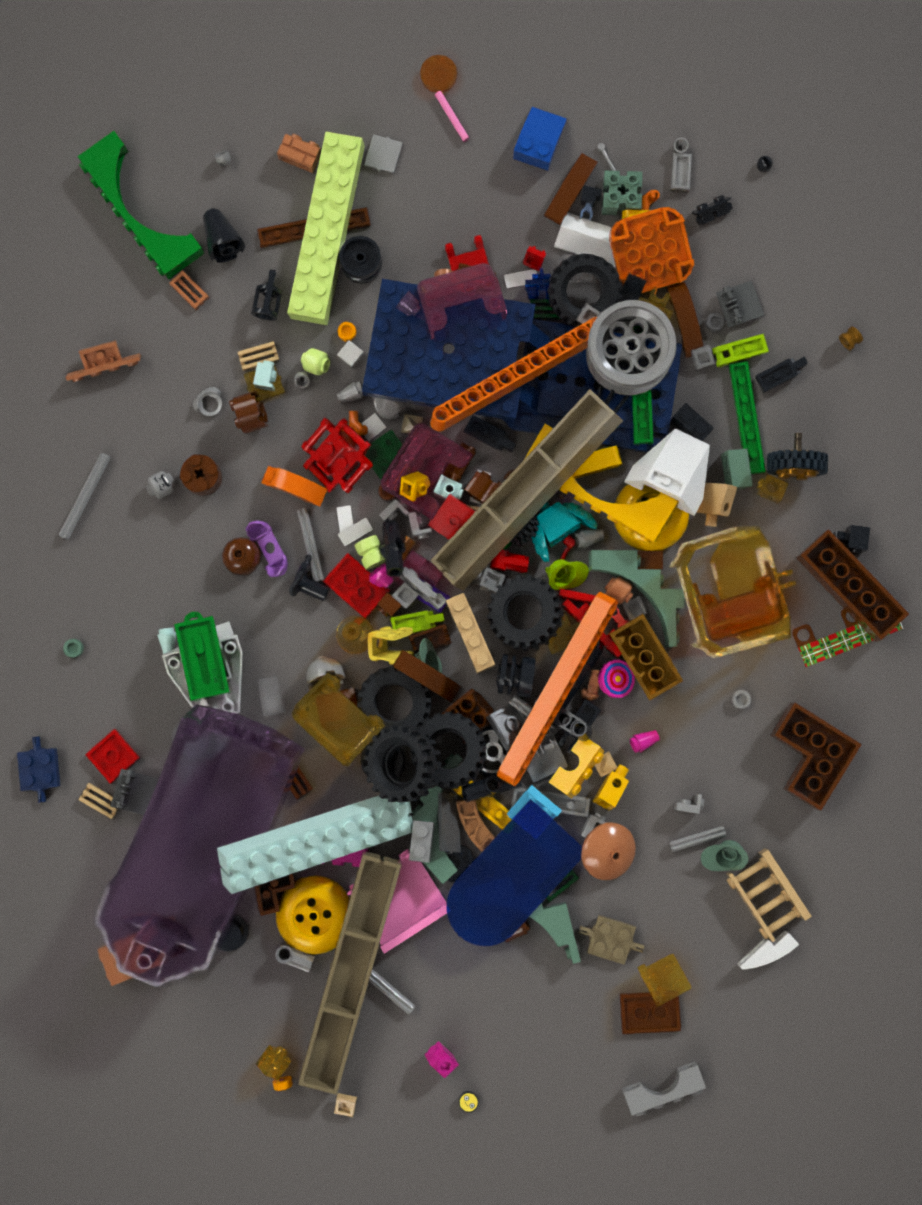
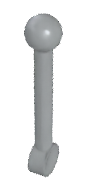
[598,143,616,171]

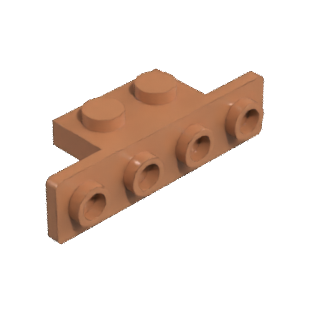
[66,340,141,382]

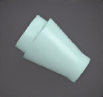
[157,628,176,654]

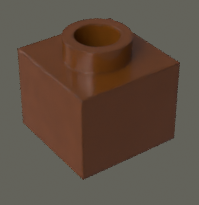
[377,592,403,618]

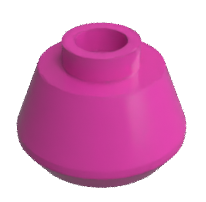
[369,563,394,588]

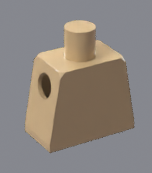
[697,483,737,527]

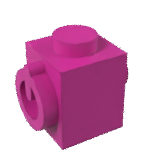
[424,1041,459,1078]

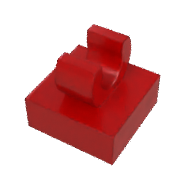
[522,246,546,271]

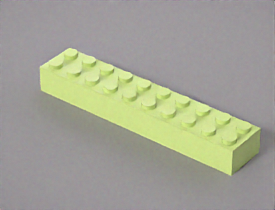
[287,132,365,325]

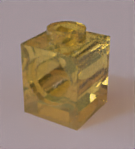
[756,474,789,504]

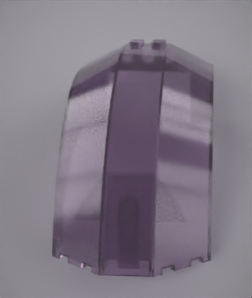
[94,704,305,987]

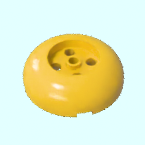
[614,484,689,551]
[276,875,350,955]

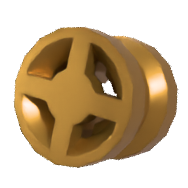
[839,326,863,351]

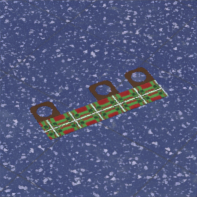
[792,609,903,667]

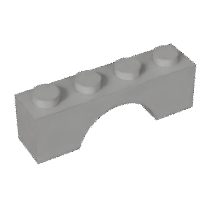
[622,1061,706,1116]

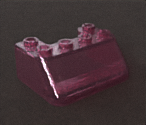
[417,263,507,339]
[381,423,473,520]

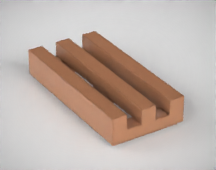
[169,270,209,310]

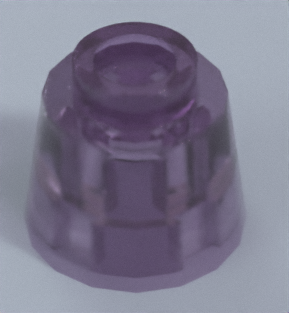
[396,291,421,316]

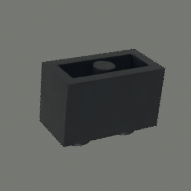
[671,403,714,441]

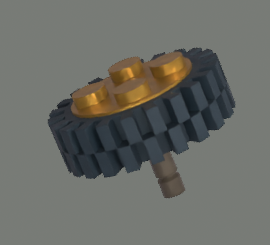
[767,433,828,480]

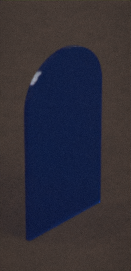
[446,799,582,946]

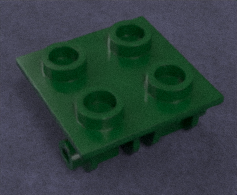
[365,429,412,482]

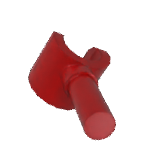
[560,536,575,560]

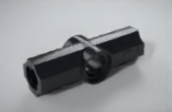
[380,521,406,577]
[461,776,522,803]

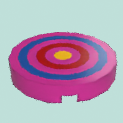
[598,660,635,698]

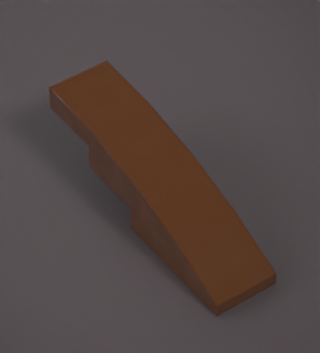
[544,153,598,225]

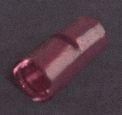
[403,550,443,587]

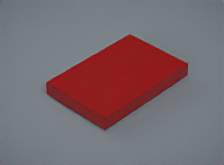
[323,553,391,619]

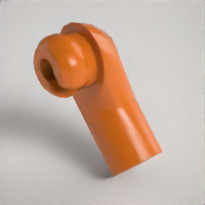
[641,190,660,210]
[349,411,368,436]

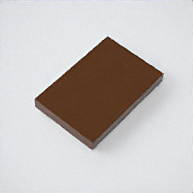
[619,990,681,1034]

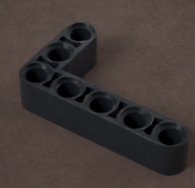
[553,640,603,741]

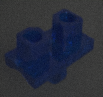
[524,268,551,300]

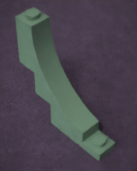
[463,875,581,964]

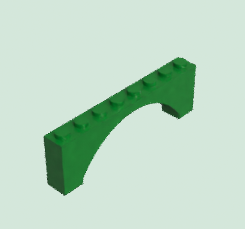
[77,131,205,280]

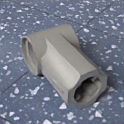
[275,943,315,973]

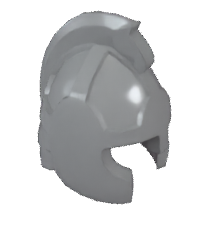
[372,397,405,419]

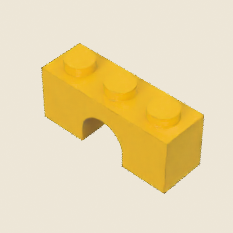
[549,739,604,799]

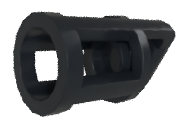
[251,269,282,321]

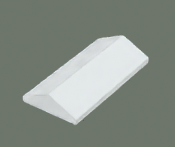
[554,213,616,269]

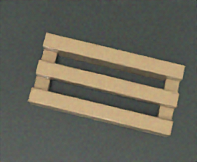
[238,341,280,371]
[78,783,118,819]

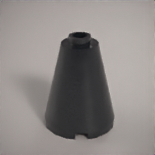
[203,208,245,263]

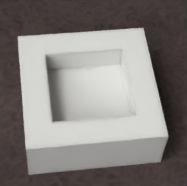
[337,340,364,368]

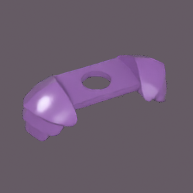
[245,520,288,577]

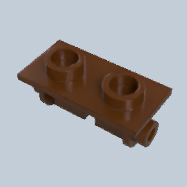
[443,442,476,482]

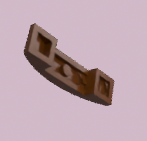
[666,282,703,358]
[393,649,461,703]

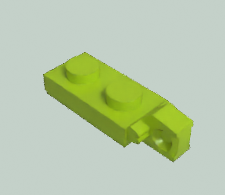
[390,610,445,633]

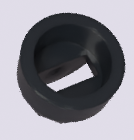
[757,156,773,172]

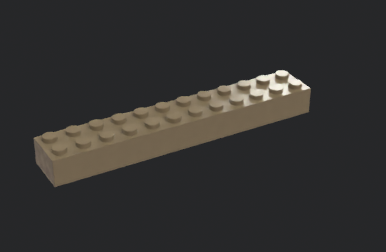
[431,389,623,591]
[298,851,401,1095]

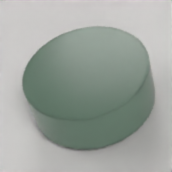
[63,639,84,658]

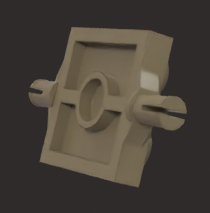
[578,914,644,965]

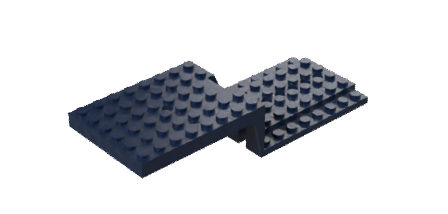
[362,279,682,453]

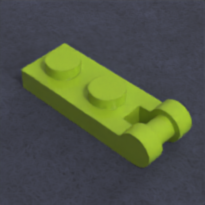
[712,334,769,367]

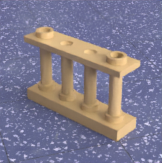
[726,848,812,942]

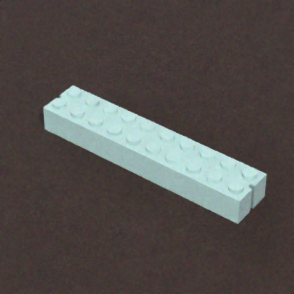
[217,796,413,894]

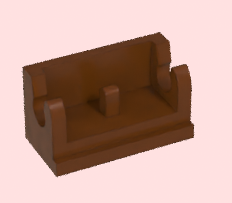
[409,624,452,654]

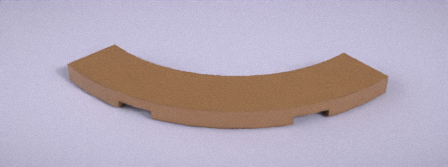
[456,800,540,872]

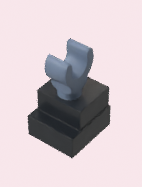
[580,185,602,221]

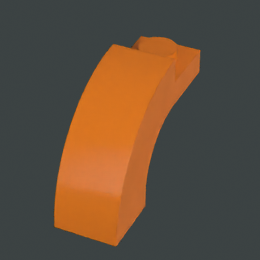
[261,466,327,507]

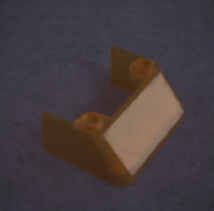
[693,561,783,641]

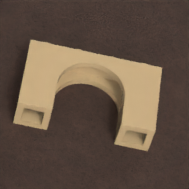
[446,593,495,674]

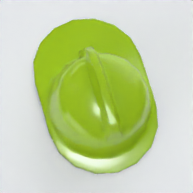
[545,559,589,590]

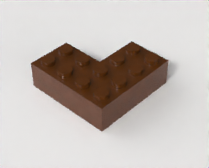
[770,702,862,811]

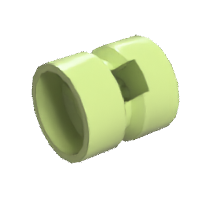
[354,535,385,570]

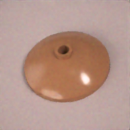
[581,822,636,880]

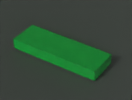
[631,389,653,445]

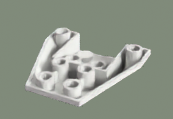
[624,429,710,516]
[162,635,243,722]

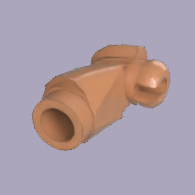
[581,670,600,701]

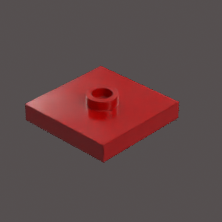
[428,494,476,540]

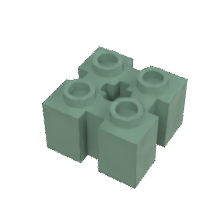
[602,170,642,215]

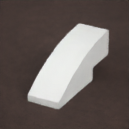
[737,931,799,970]

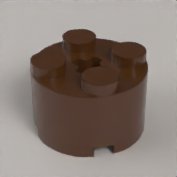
[229,390,268,434]
[180,454,222,496]

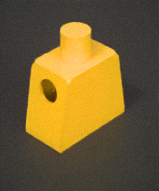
[593,764,629,811]

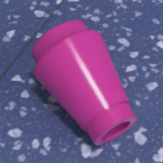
[629,730,660,753]

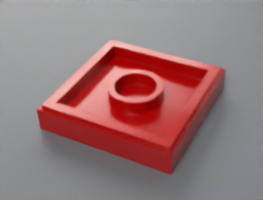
[85,729,140,784]

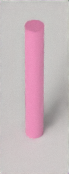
[435,91,469,142]

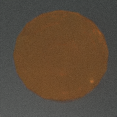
[420,55,457,93]

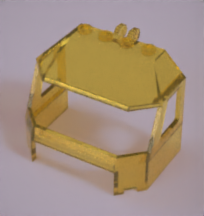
[669,526,796,658]

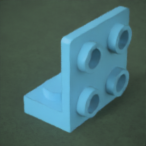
[507,785,562,839]

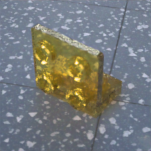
[637,954,691,1007]

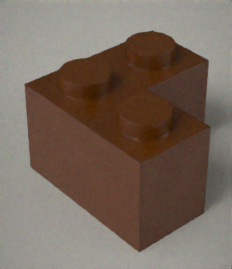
[254,873,295,916]

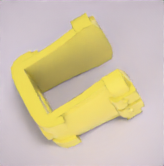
[368,626,414,665]

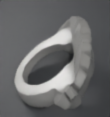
[193,387,222,416]

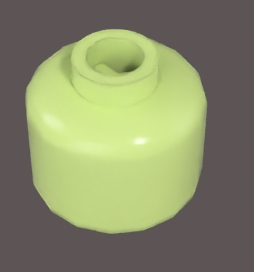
[301,348,330,376]

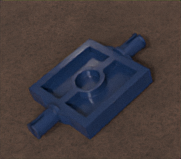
[17,736,61,803]

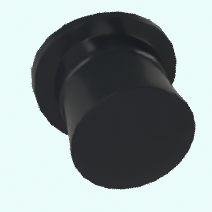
[211,914,248,952]

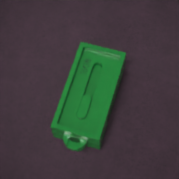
[174,612,230,702]

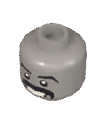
[146,471,176,499]

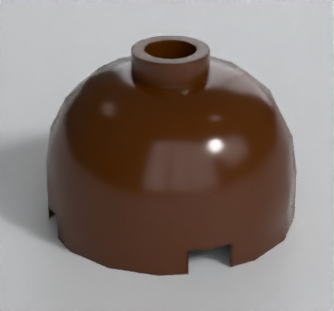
[222,537,261,575]

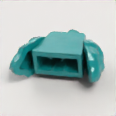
[531,502,598,562]

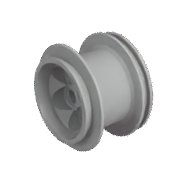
[586,300,676,395]

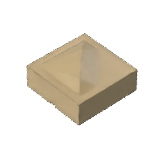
[595,751,617,777]
[334,1093,357,1117]

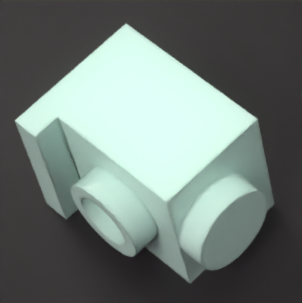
[253,360,277,391]
[433,475,464,500]

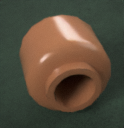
[604,576,634,605]

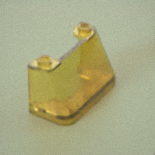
[291,673,385,767]

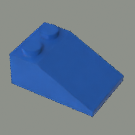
[513,107,567,171]

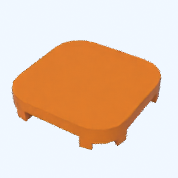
[609,207,694,293]

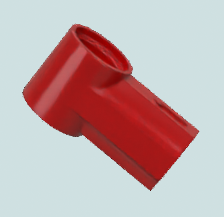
[490,549,529,573]

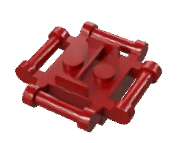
[301,418,373,493]

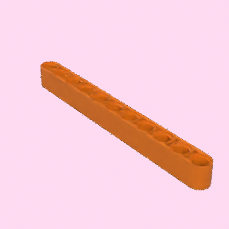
[430,317,597,431]
[497,592,618,786]

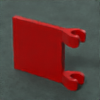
[445,235,494,293]

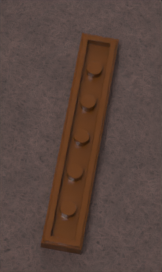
[257,207,371,248]

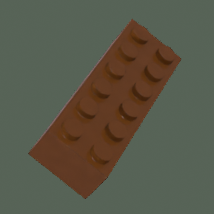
[796,529,909,642]

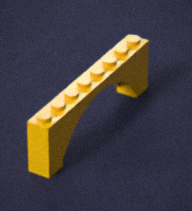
[525,424,679,543]

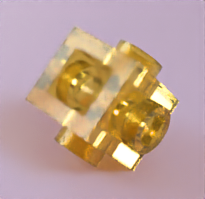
[256,1044,291,1081]

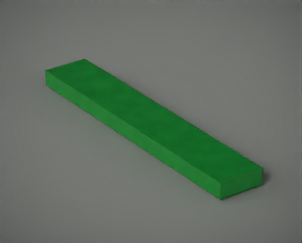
[728,361,766,475]

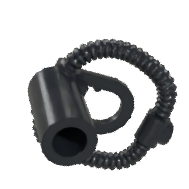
[289,554,329,601]

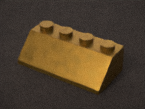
[610,613,683,701]

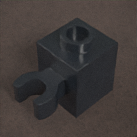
[833,525,870,555]

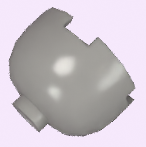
[306,656,345,691]

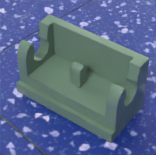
[721,449,753,490]

